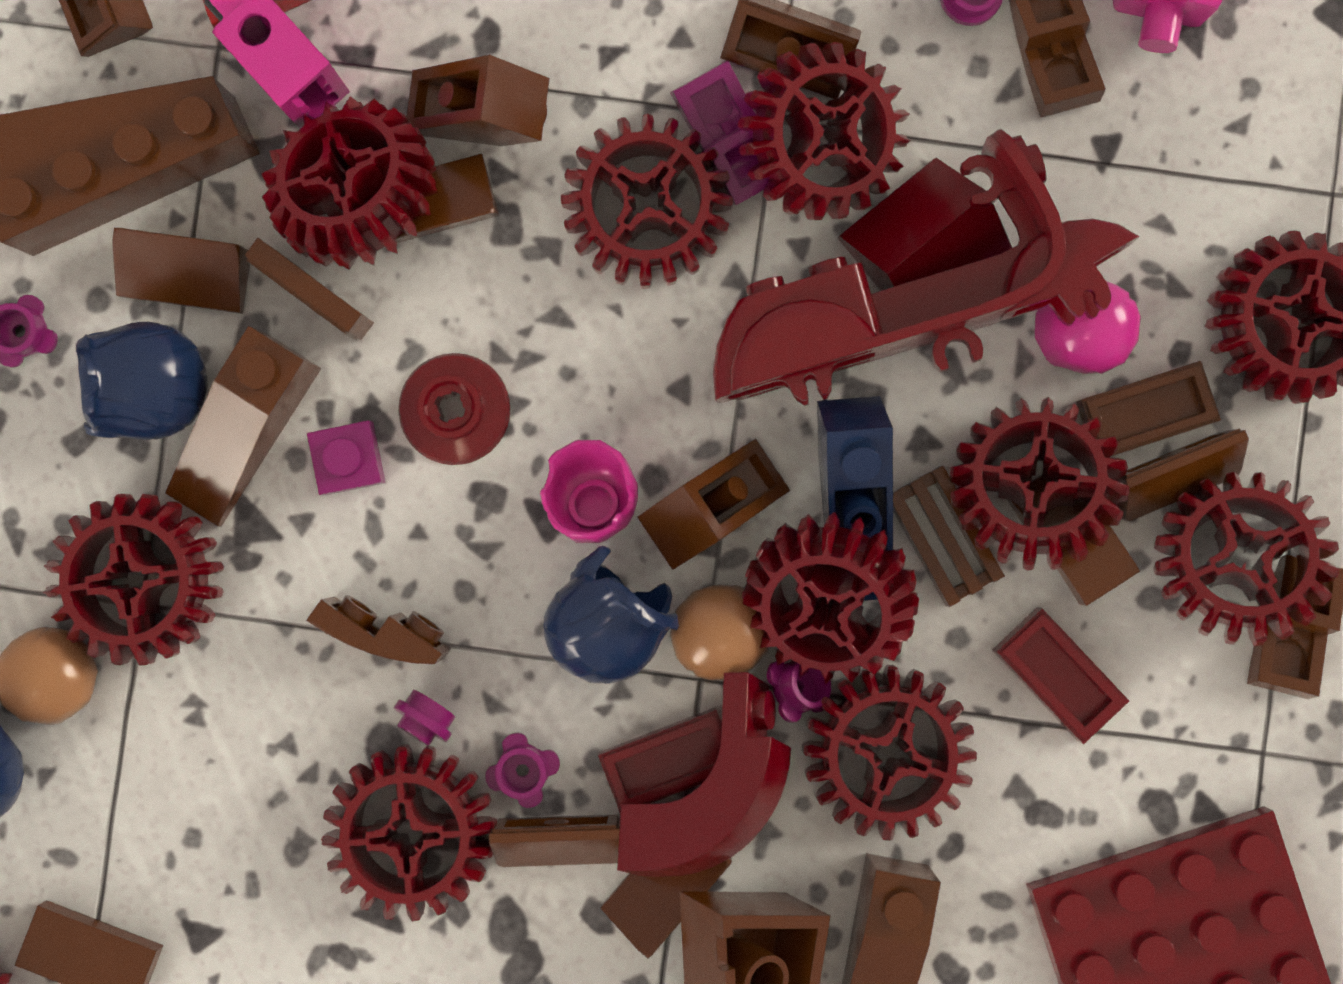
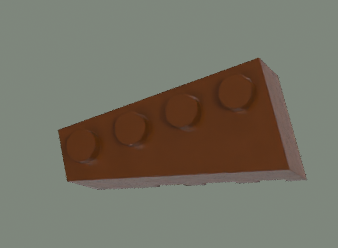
[0,76,260,256]
[680,891,831,984]

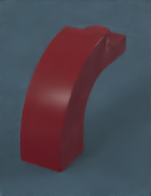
[617,672,791,877]

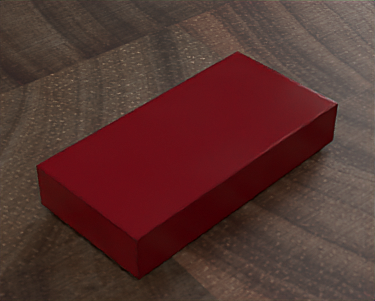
[992,607,1129,744]
[598,707,722,813]

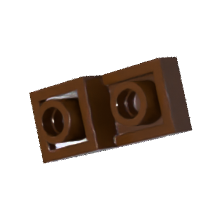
[306,595,451,664]

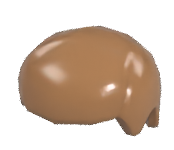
[670,584,769,680]
[0,627,98,725]

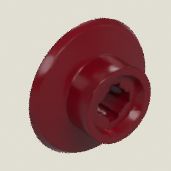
[398,353,510,465]

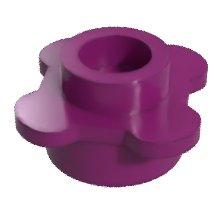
[0,295,58,368]
[766,661,831,723]
[485,733,560,808]

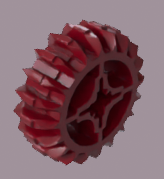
[737,42,911,220]
[262,96,438,270]
[561,113,733,289]
[1204,230,1343,404]
[950,396,1129,571]
[1154,471,1340,646]
[43,494,225,666]
[742,512,919,684]
[802,665,977,841]
[321,744,497,922]

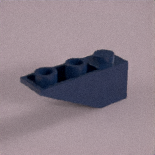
[817,396,893,601]

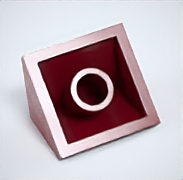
[838,158,1012,291]

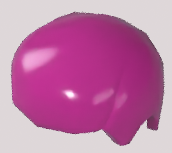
[1035,281,1141,374]
[540,440,638,543]

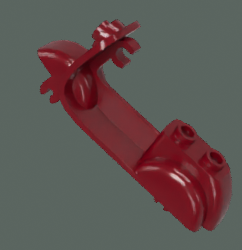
[713,129,1140,406]

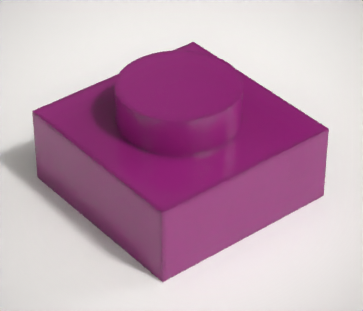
[307,420,386,496]

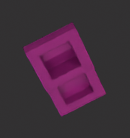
[670,61,769,205]

